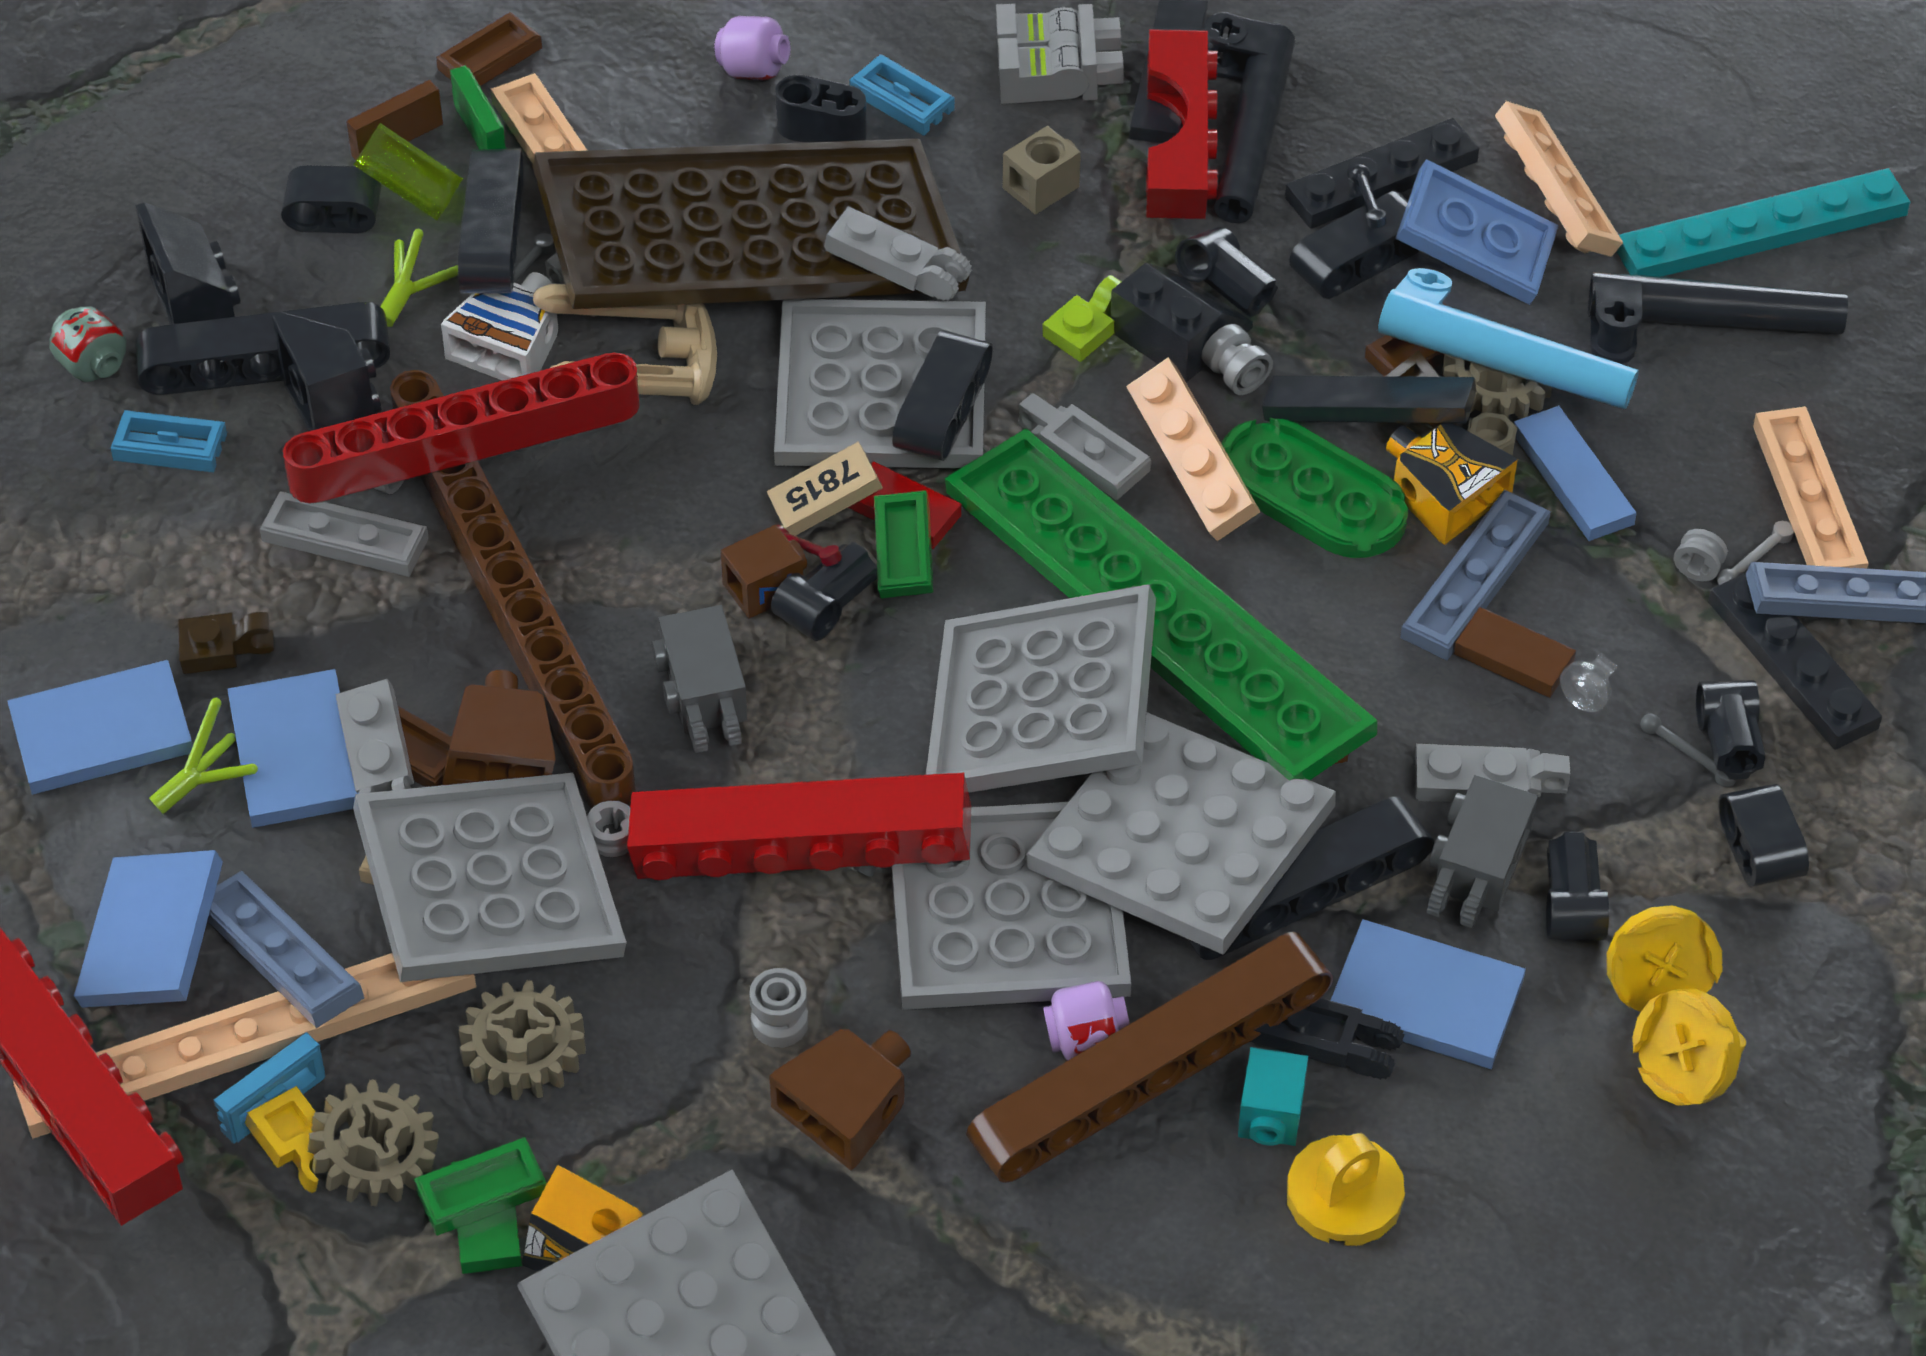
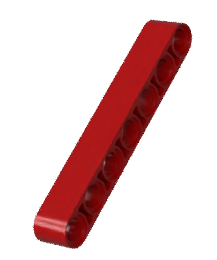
[283,352,640,503]

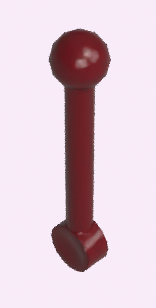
[777,525,842,566]

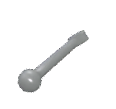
[1717,521,1794,585]

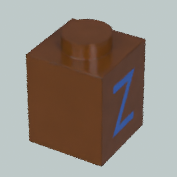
[720,524,807,619]

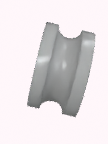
[1673,529,1728,581]
[587,801,630,857]

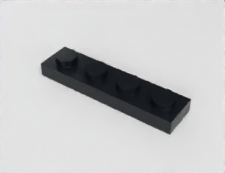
[1285,118,1479,229]
[1708,573,1882,750]

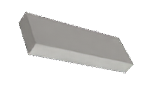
[260,491,429,577]

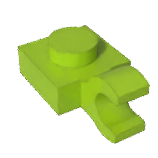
[1043,275,1121,362]

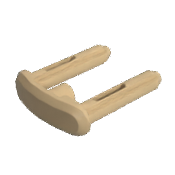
[533,284,717,405]

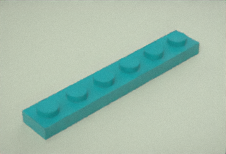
[1616,168,1910,277]

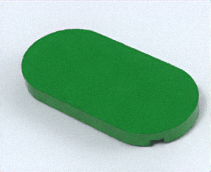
[1221,418,1408,558]

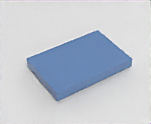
[1396,159,1559,305]
[7,660,193,795]
[227,669,359,828]
[74,850,223,1008]
[1330,919,1526,1069]

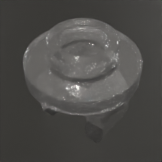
[1560,653,1618,712]

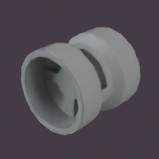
[1202,324,1273,396]
[749,968,808,1048]

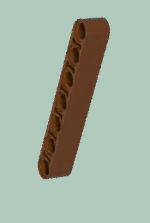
[966,932,1333,1183]

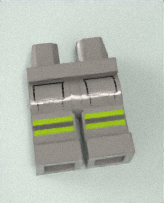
[996,4,1123,104]

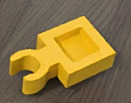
[245,1086,329,1193]

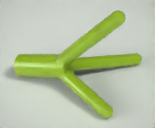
[380,229,458,327]
[149,698,258,814]

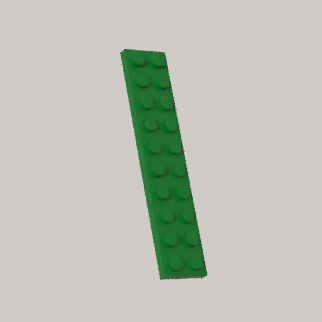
[945,428,1378,780]

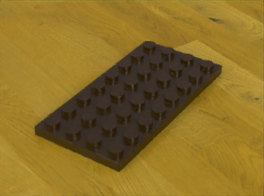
[533,139,969,309]

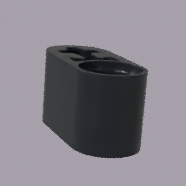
[775,75,867,143]
[281,165,382,233]
[1718,784,1809,887]

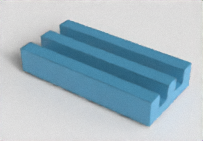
[849,54,955,136]
[110,410,227,472]
[214,1032,326,1144]

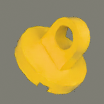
[1607,905,1722,1012]
[1632,989,1746,1105]
[1287,1133,1405,1246]

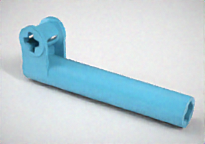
[1378,268,1639,409]

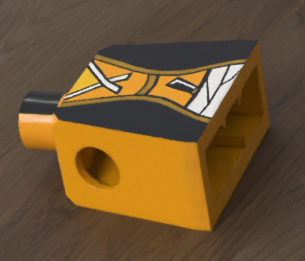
[1386,423,1518,545]
[522,1165,643,1272]

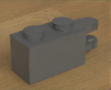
[651,605,748,753]
[1427,775,1538,928]

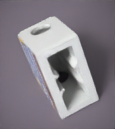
[441,272,558,381]

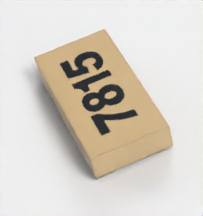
[767,441,883,536]

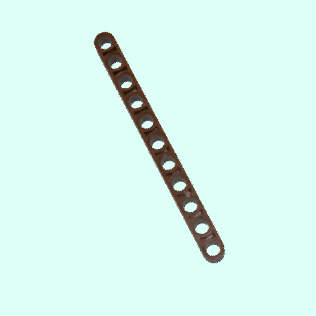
[390,370,636,809]

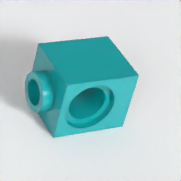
[1238,1047,1308,1146]

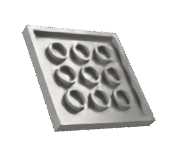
[774,299,986,468]
[926,584,1156,793]
[1027,712,1336,955]
[353,773,627,982]
[891,802,1131,1010]
[517,1169,836,1356]

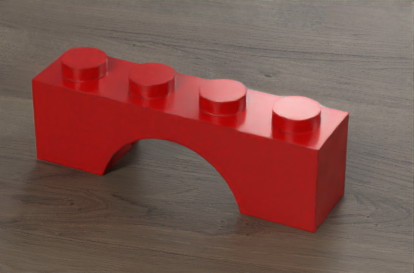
[1146,29,1217,219]

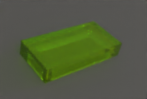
[353,123,463,220]

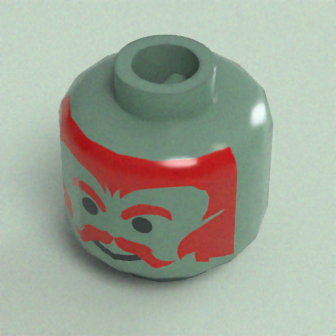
[50,306,127,382]

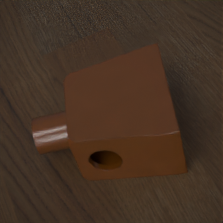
[442,670,555,785]
[769,1029,911,1171]

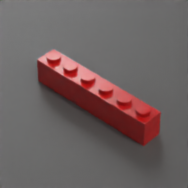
[627,772,971,880]
[0,928,184,1226]

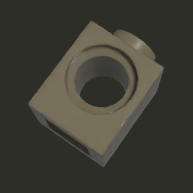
[1003,126,1081,215]

